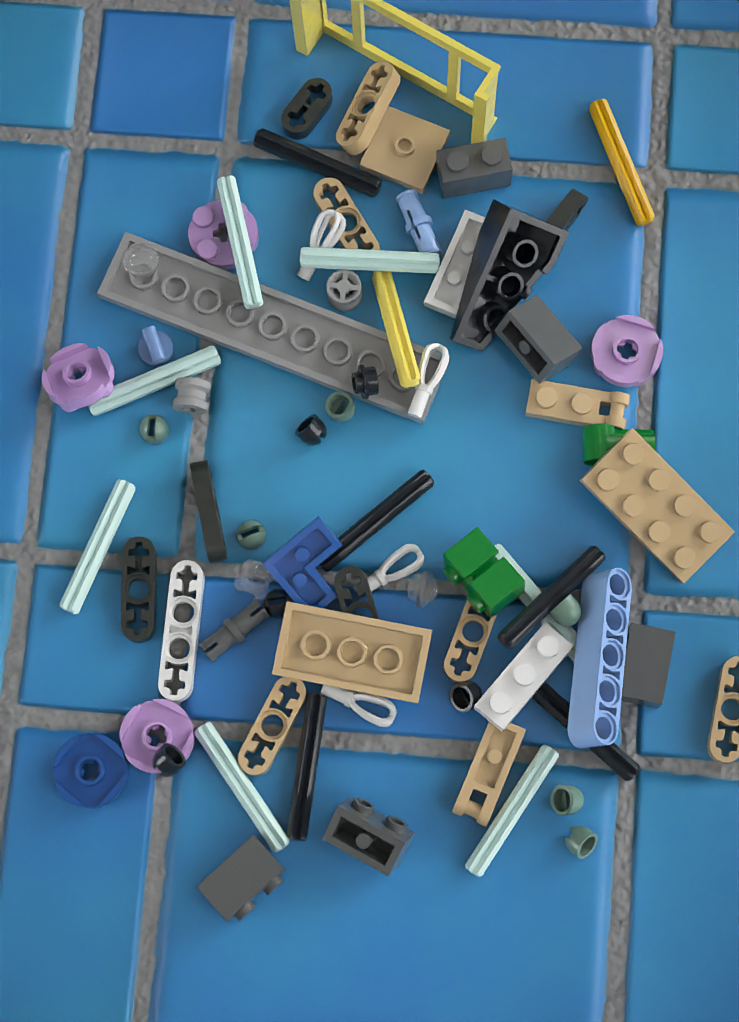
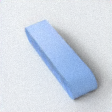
[567,568,632,748]

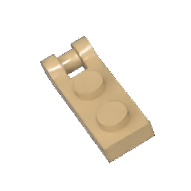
[525,379,630,429]
[451,722,526,827]

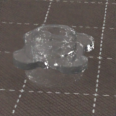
[234,559,275,600]

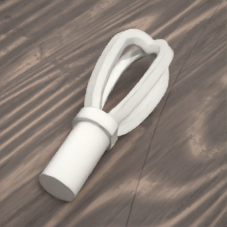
[297,209,346,281]
[408,343,449,418]
[353,544,424,599]
[321,685,397,727]

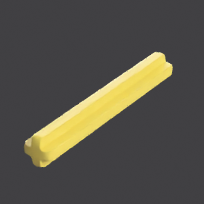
[372,271,420,388]

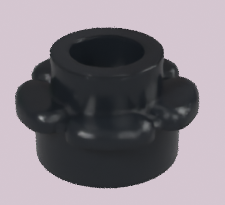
[351,364,379,399]

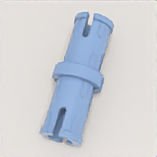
[396,189,442,256]

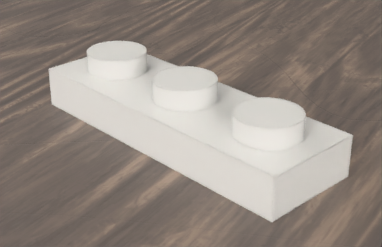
[424,210,485,318]
[474,622,574,732]

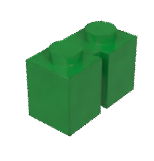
[443,527,525,618]

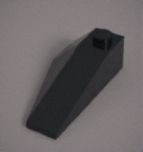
[450,199,569,351]

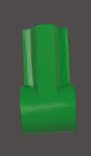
[583,424,656,466]

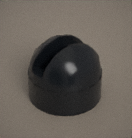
[295,414,327,446]
[264,589,293,619]
[450,681,482,712]
[152,743,186,777]

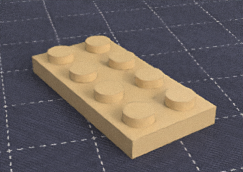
[579,428,735,583]
[272,601,433,704]

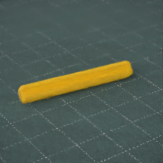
[589,98,654,226]

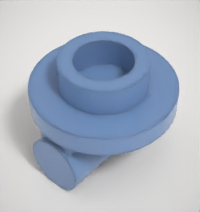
[138,326,173,366]

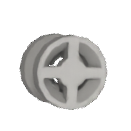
[326,270,362,312]
[172,377,211,415]

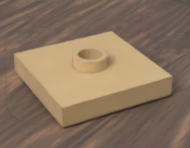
[359,106,450,194]

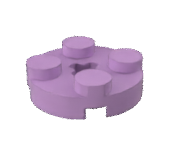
[188,200,259,270]
[590,315,663,387]
[42,343,115,412]
[120,699,195,774]

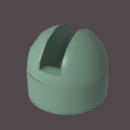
[325,391,355,423]
[139,414,169,445]
[237,520,266,550]
[549,594,581,626]
[550,785,584,815]
[564,826,598,859]

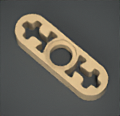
[336,61,400,155]
[313,178,380,250]
[444,600,497,683]
[707,656,739,764]
[238,677,307,776]

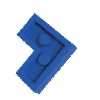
[262,516,342,608]

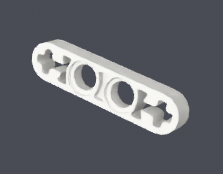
[158,560,205,703]

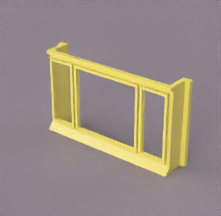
[289,0,501,144]

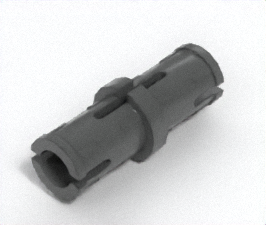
[198,598,270,662]

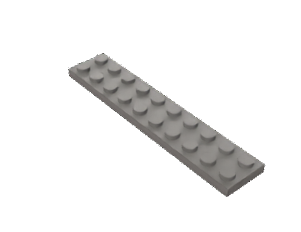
[97,232,450,425]

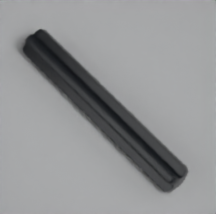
[253,128,382,197]
[319,469,434,572]
[497,546,606,649]
[532,682,640,781]
[287,693,327,841]

